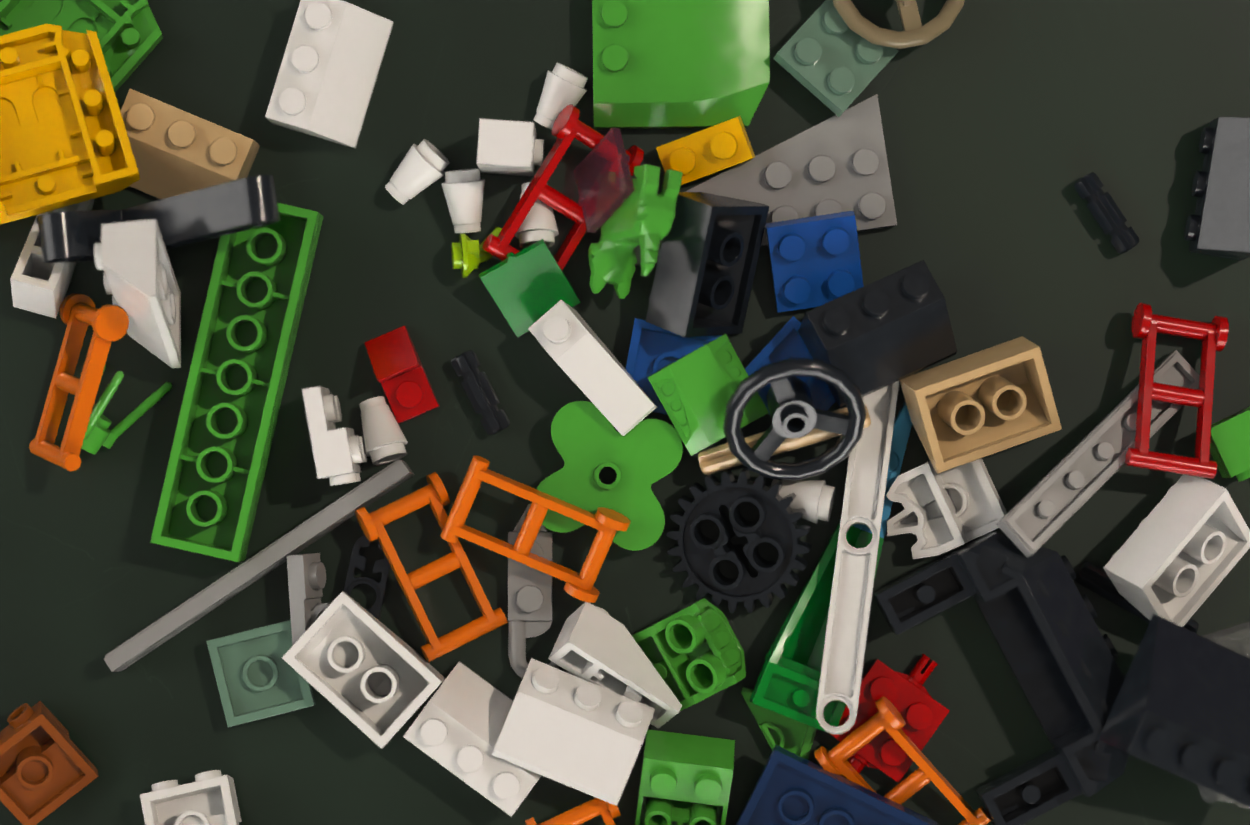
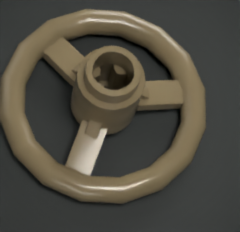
[833,0,965,49]

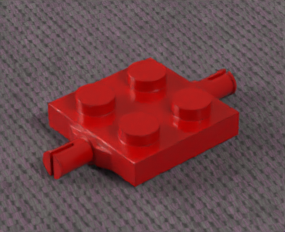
[830,654,950,783]

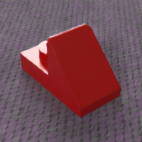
[364,325,440,424]

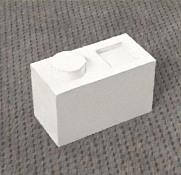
[477,119,544,176]

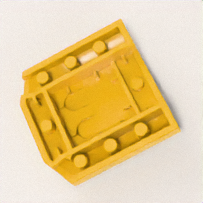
[0,23,140,225]

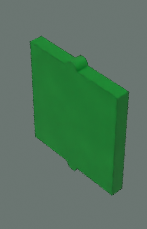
[479,239,581,337]

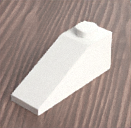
[10,199,95,319]
[528,299,657,436]
[548,602,682,729]

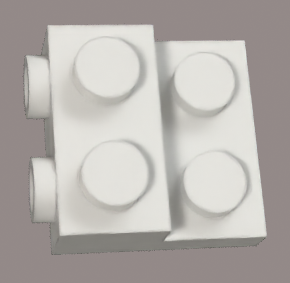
[302,386,367,486]
[140,770,242,825]

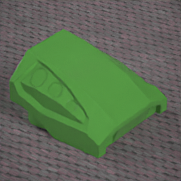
[648,334,769,456]
[632,598,746,711]

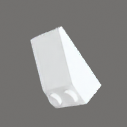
[282,591,446,749]

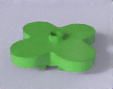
[536,401,683,551]

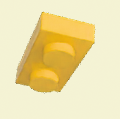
[656,116,756,185]

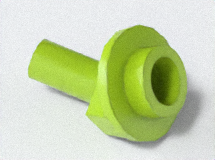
[451,227,502,278]

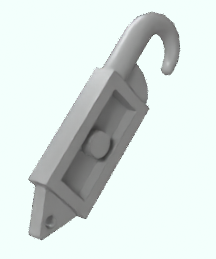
[508,504,559,678]

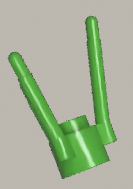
[82,364,172,455]

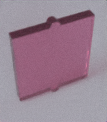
[574,127,635,233]

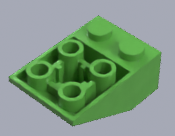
[634,729,735,825]

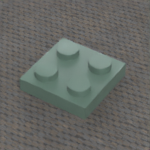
[773,0,898,117]
[206,619,316,727]

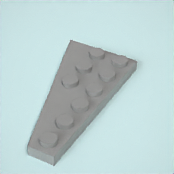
[634,94,897,265]

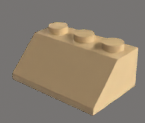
[120,89,260,199]
[899,336,1062,473]

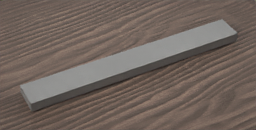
[103,459,414,672]

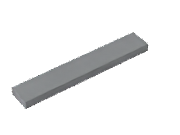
[996,350,1200,558]

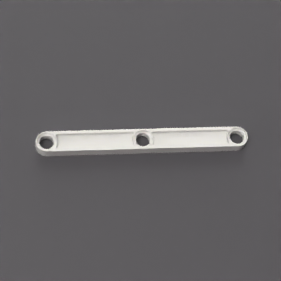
[816,381,900,735]

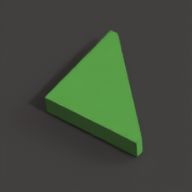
[741,687,817,760]

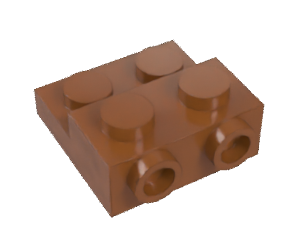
[0,700,99,825]

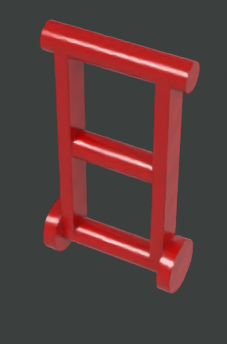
[482,104,644,270]
[1125,303,1229,479]

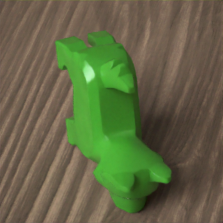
[588,164,682,299]

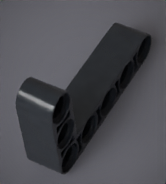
[37,175,281,263]

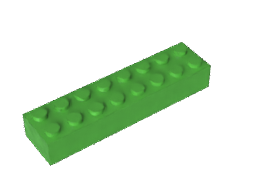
[150,203,324,562]

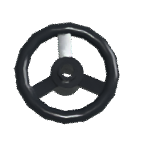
[723,358,866,480]

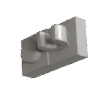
[286,553,332,645]

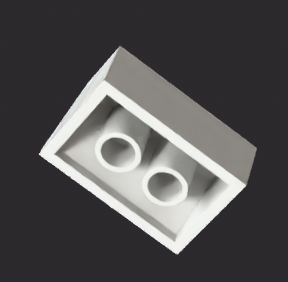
[265,0,394,149]
[94,219,181,368]
[1103,474,1250,627]
[492,658,655,806]
[403,661,542,817]

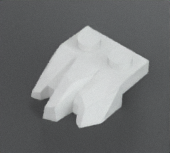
[886,458,1007,559]

